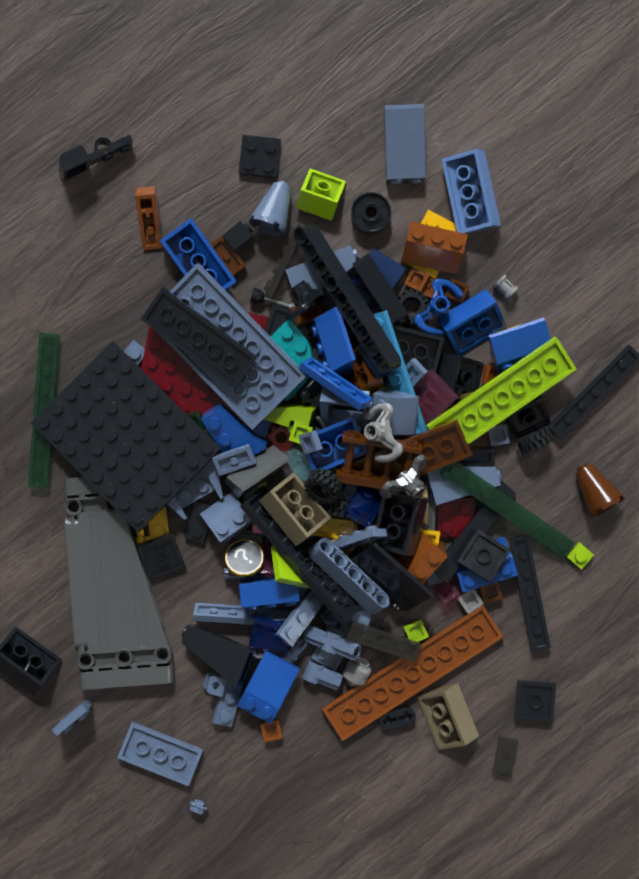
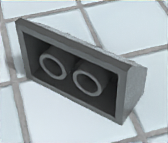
[224,445,290,500]

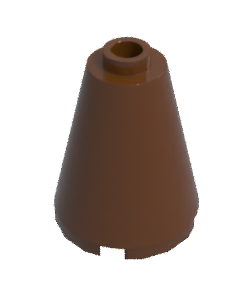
[576,463,625,519]

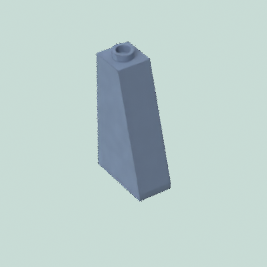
[285,245,359,306]
[423,467,501,505]

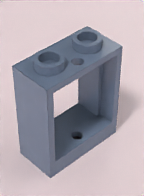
[320,387,373,430]

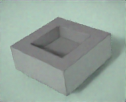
[457,589,484,614]

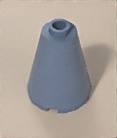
[249,181,291,237]

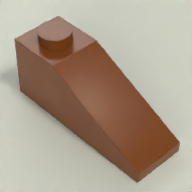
[135,186,162,250]

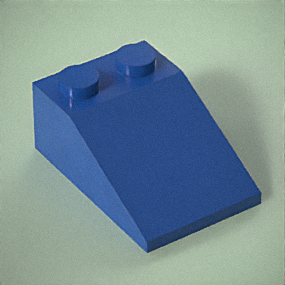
[237,650,300,724]

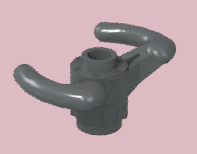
[380,455,427,499]

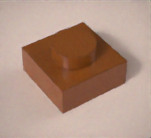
[260,718,283,742]

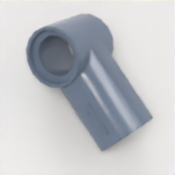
[302,660,343,690]

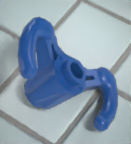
[414,278,463,336]

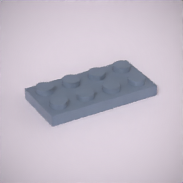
[117,721,203,786]

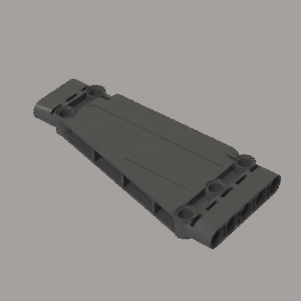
[64,477,174,690]

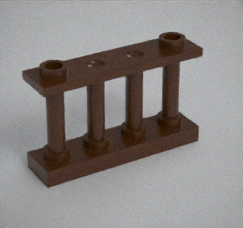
[336,430,422,493]

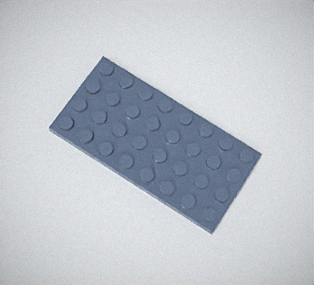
[159,263,307,430]

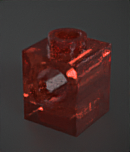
[268,424,296,453]

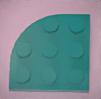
[270,321,313,402]

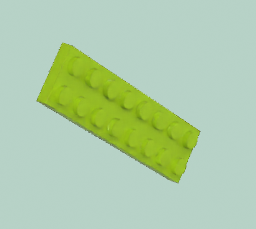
[426,337,577,444]

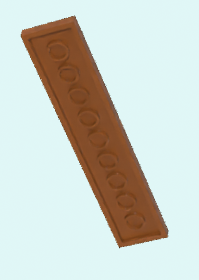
[322,605,503,741]

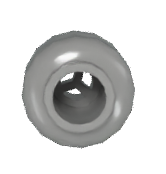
[343,657,371,687]

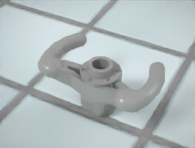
[364,403,403,463]

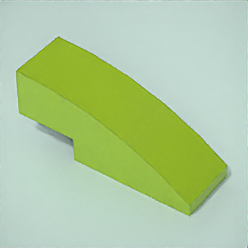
[264,403,317,427]

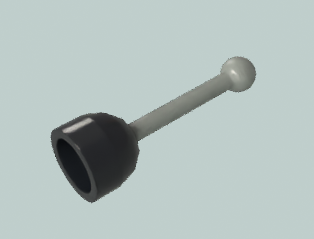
[250,287,296,310]

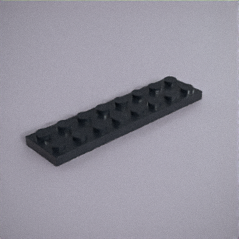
[240,485,362,625]

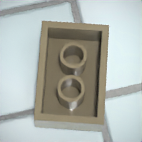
[259,472,331,546]

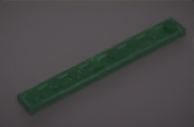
[28,333,60,488]
[441,461,574,558]

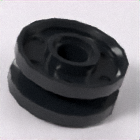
[351,192,391,234]

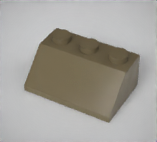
[417,683,479,750]

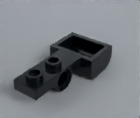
[59,134,133,182]

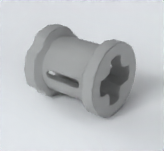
[493,274,518,300]

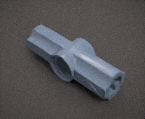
[303,625,361,661]

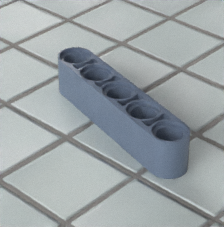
[309,538,390,614]

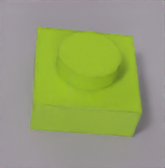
[289,422,313,444]
[566,542,594,569]
[403,619,429,645]

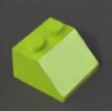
[295,168,346,221]

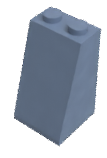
[383,104,426,185]

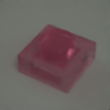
[434,579,462,606]

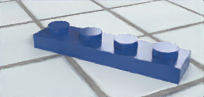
[299,357,373,411]

